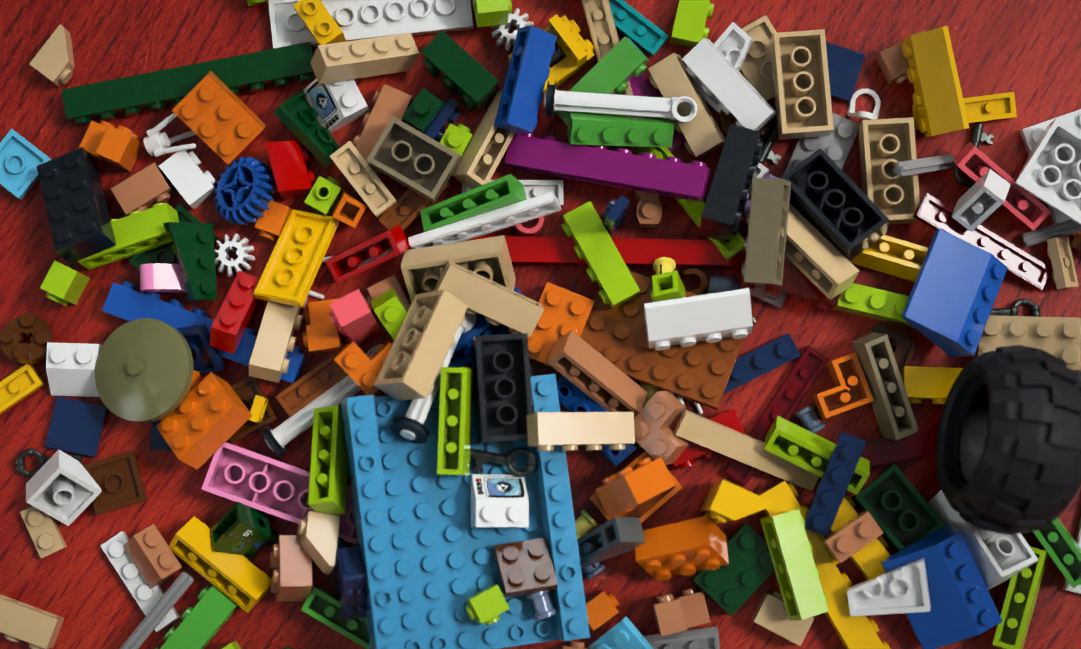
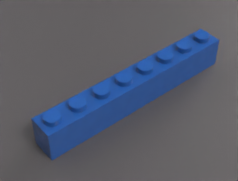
[102,281,307,384]

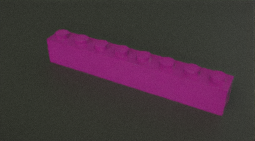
[504,133,712,203]

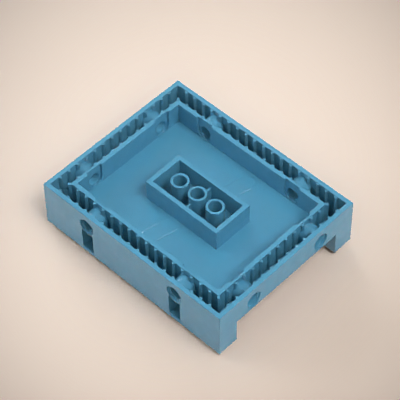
[340,374,590,649]

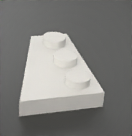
[692,22,753,114]
[847,557,931,616]

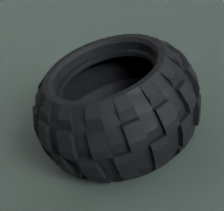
[936,345,1081,535]

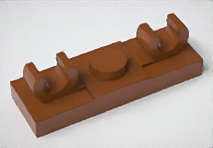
[378,182,450,232]
[275,351,348,417]

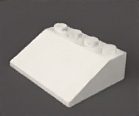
[1015,119,1081,225]

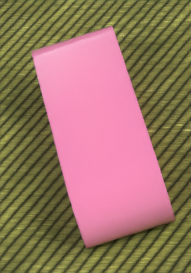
[140,263,187,292]

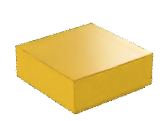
[248,395,269,423]

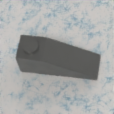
[577,517,645,568]

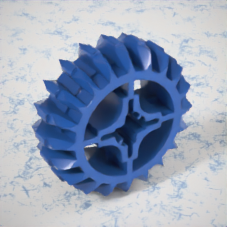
[213,157,277,225]

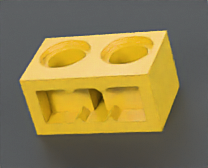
[293,0,346,45]

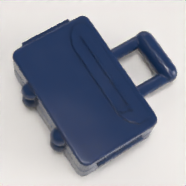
[335,537,367,620]

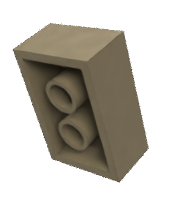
[366,116,461,203]

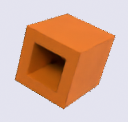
[332,189,367,228]
[255,201,291,241]
[586,590,620,630]

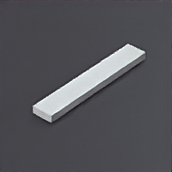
[408,191,562,249]

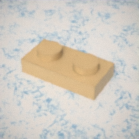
[1047,237,1079,290]
[20,506,67,559]

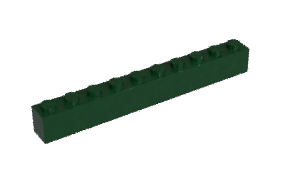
[61,41,316,126]

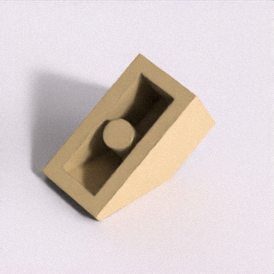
[29,25,75,87]
[298,511,340,574]

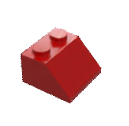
[265,140,316,201]

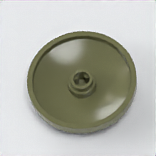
[95,318,193,423]

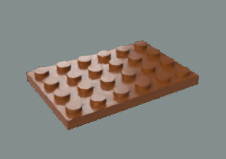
[580,270,753,410]

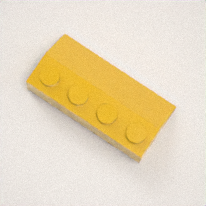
[902,26,969,137]
[700,480,772,524]

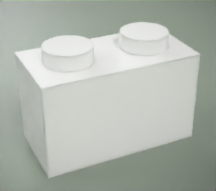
[159,150,216,209]
[951,169,1011,232]

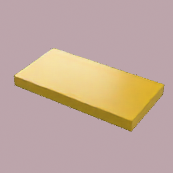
[253,209,339,307]

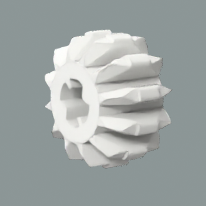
[491,8,533,51]
[214,234,255,277]

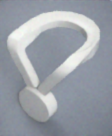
[847,89,880,120]

